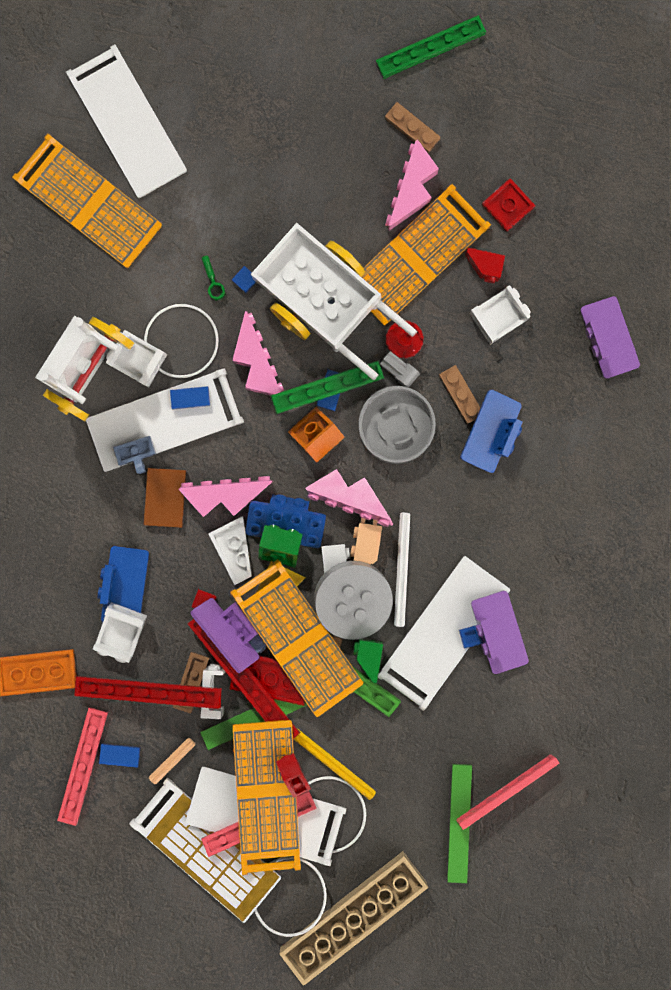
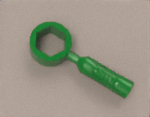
[201,255,225,301]

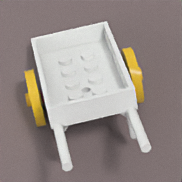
[251,223,417,380]
[35,316,134,421]

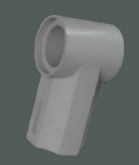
[380,351,420,388]

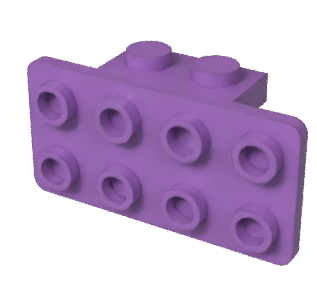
[580,296,640,379]
[471,590,529,674]
[191,598,259,673]

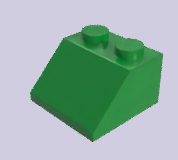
[258,525,303,568]
[353,638,383,683]

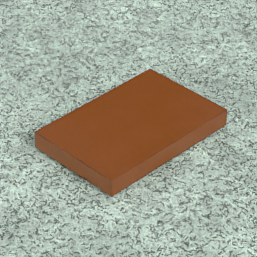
[144,468,187,528]

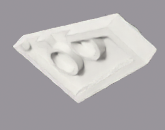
[209,516,252,585]

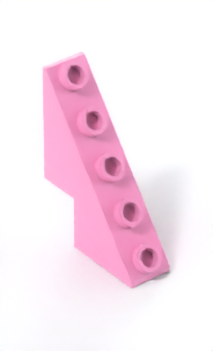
[385,140,439,231]
[233,311,284,396]
[306,469,393,527]
[179,476,272,517]

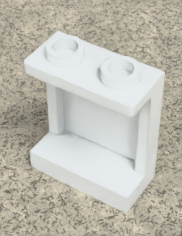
[469,285,530,345]
[106,330,167,387]
[93,602,147,663]
[201,664,225,719]

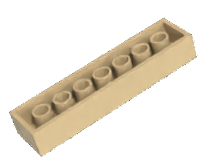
[279,851,428,986]

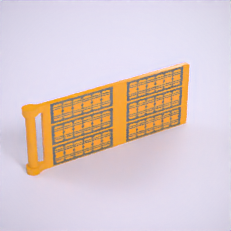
[12,133,162,268]
[362,184,491,326]
[230,559,363,717]
[233,720,301,875]

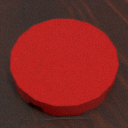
[386,320,424,359]

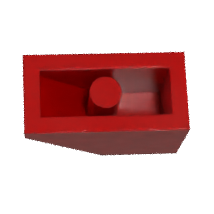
[465,248,505,283]
[276,753,311,798]

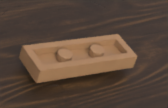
[385,102,441,154]
[439,365,480,424]
[173,652,210,714]

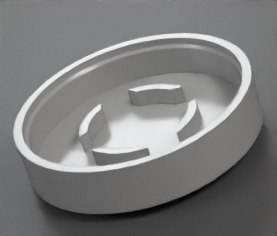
[358,386,436,464]
[314,561,393,640]

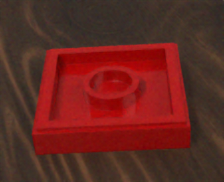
[482,178,535,232]

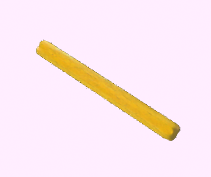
[294,728,376,800]

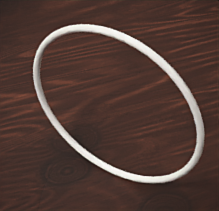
[144,304,219,378]
[308,776,366,853]
[255,856,327,937]

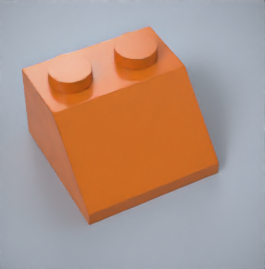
[288,407,345,463]

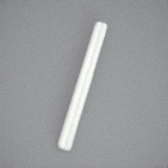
[394,512,410,627]

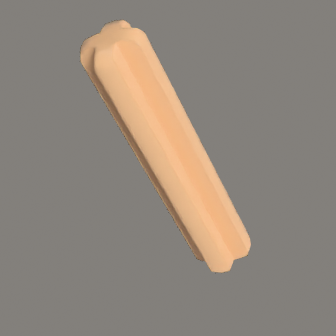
[149,738,195,784]

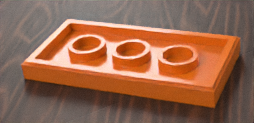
[0,649,77,696]

